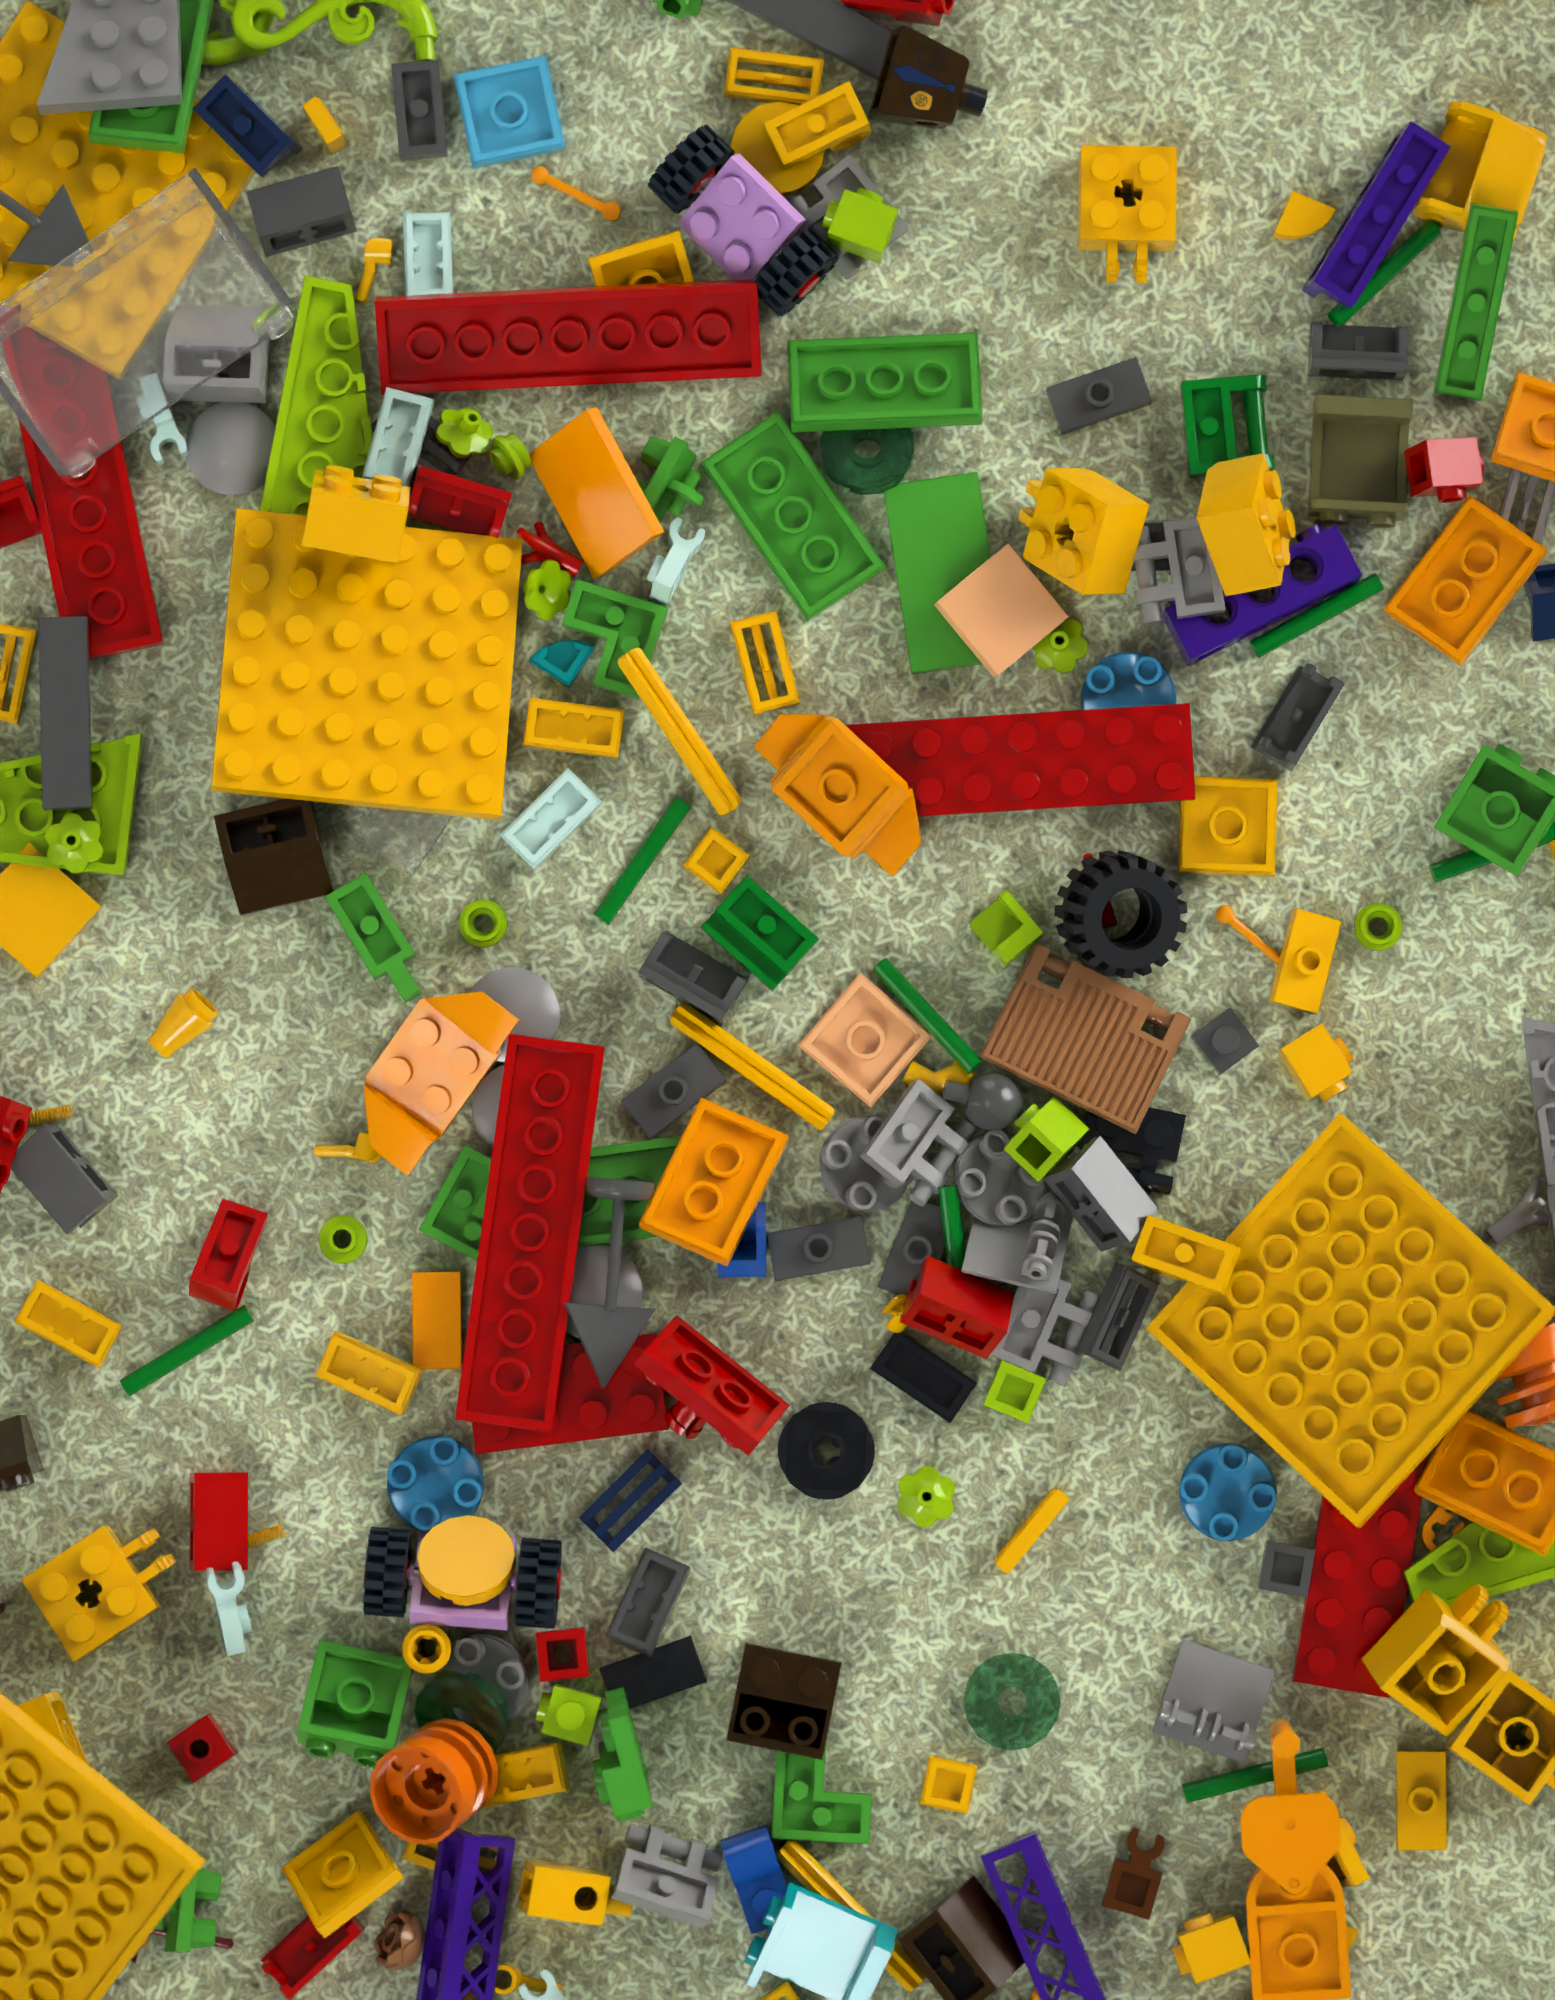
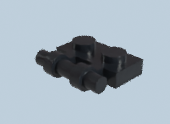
[1081,1107,1186,1196]

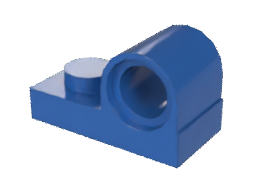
[720,1824,787,1934]

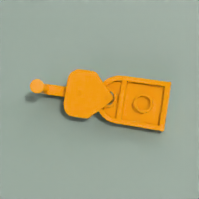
[1240,1718,1352,2000]

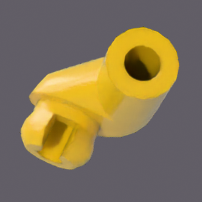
[902,1059,976,1100]

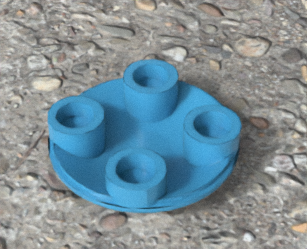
[1081,652,1176,710]
[387,1436,484,1532]
[1179,1443,1277,1541]

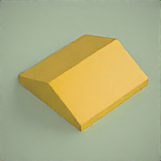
[587,230,694,286]

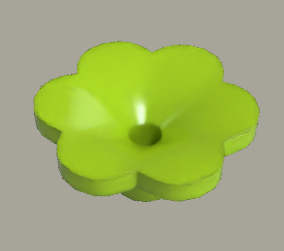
[436,408,493,458]
[523,560,571,621]
[1032,618,1088,674]
[45,813,104,874]
[897,1466,955,1528]

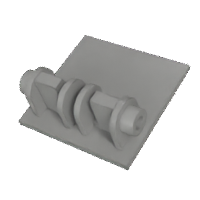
[961,1193,1073,1294]
[1152,1639,1275,1764]

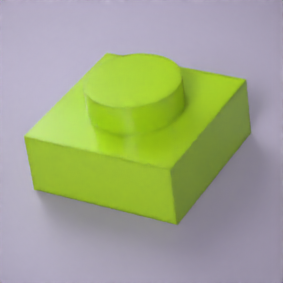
[983,1360,1047,1424]

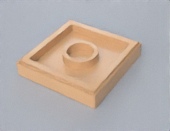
[934,543,1069,679]
[798,973,933,1109]

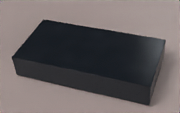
[870,1332,977,1423]
[599,1635,707,1709]

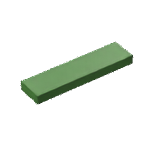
[1434,202,1519,401]

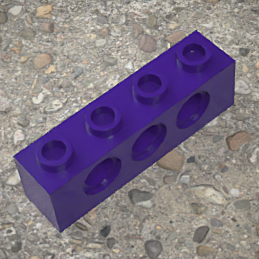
[1162,524,1362,667]

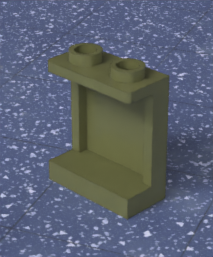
[1308,394,1413,528]

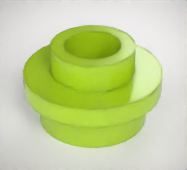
[489,433,532,480]
[459,899,507,948]
[1354,903,1402,951]
[319,1215,368,1264]

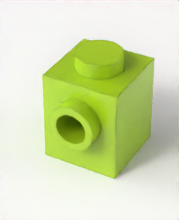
[822,188,899,264]
[1004,1096,1090,1182]
[535,1684,603,1746]

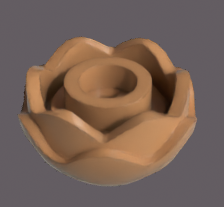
[375,1910,426,1971]

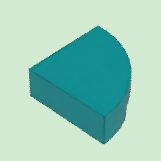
[529,640,595,688]

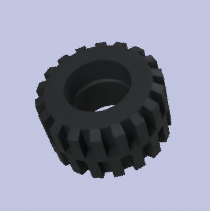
[1054,850,1188,978]

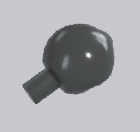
[942,1072,1024,1131]

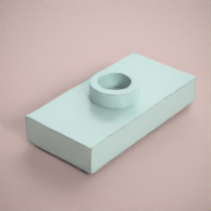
[403,212,453,296]
[362,387,434,488]
[500,768,602,870]

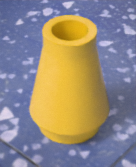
[148,987,219,1059]
[402,1624,451,1674]

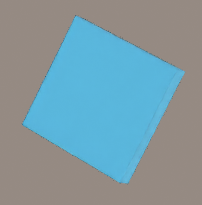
[453,55,566,169]

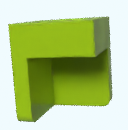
[970,889,1044,968]

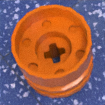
[1496,1322,1555,1429]
[370,1718,498,1845]

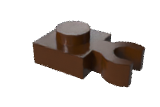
[1101,1827,1165,1920]

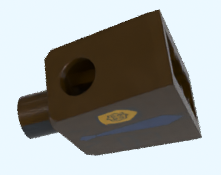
[868,25,988,129]

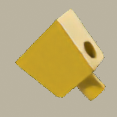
[516,1858,633,1926]

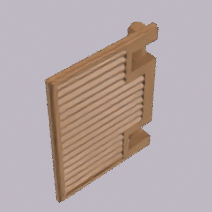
[979,943,1191,1135]

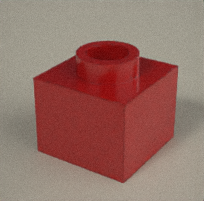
[535,1627,590,1682]
[166,1713,238,1783]

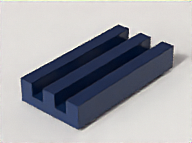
[579,1449,682,1552]

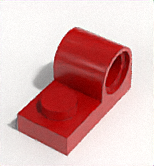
[189,1198,268,1311]

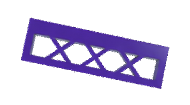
[1302,121,1451,310]
[416,1828,516,2000]
[981,1830,1106,2000]

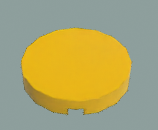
[731,101,825,197]
[417,1515,516,1606]

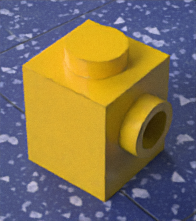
[1277,1023,1354,1103]
[1171,1912,1251,1984]

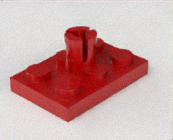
[634,1315,790,1456]

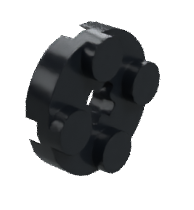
[778,1402,875,1500]

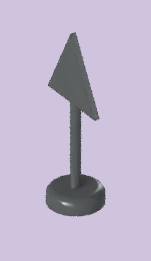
[0,184,102,271]
[564,1177,656,1388]

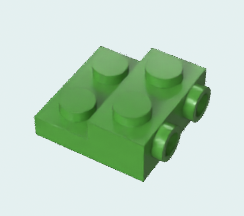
[1434,743,1555,877]
[297,1640,413,1768]
[592,1687,653,1821]

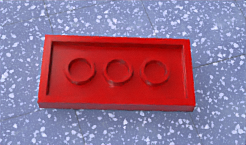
[472,1333,668,1454]

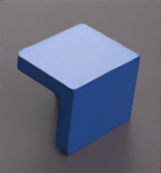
[718,1202,766,1277]

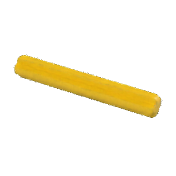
[617,647,742,815]
[670,1002,835,1130]
[776,1840,926,1992]

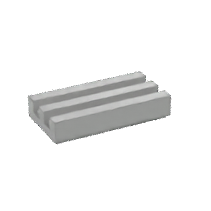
[1498,468,1555,544]

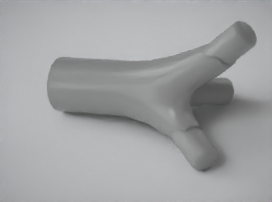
[1486,1177,1550,1245]

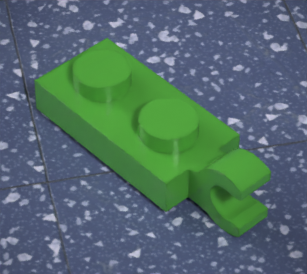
[325,872,422,1003]

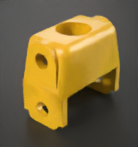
[1413,101,1548,242]

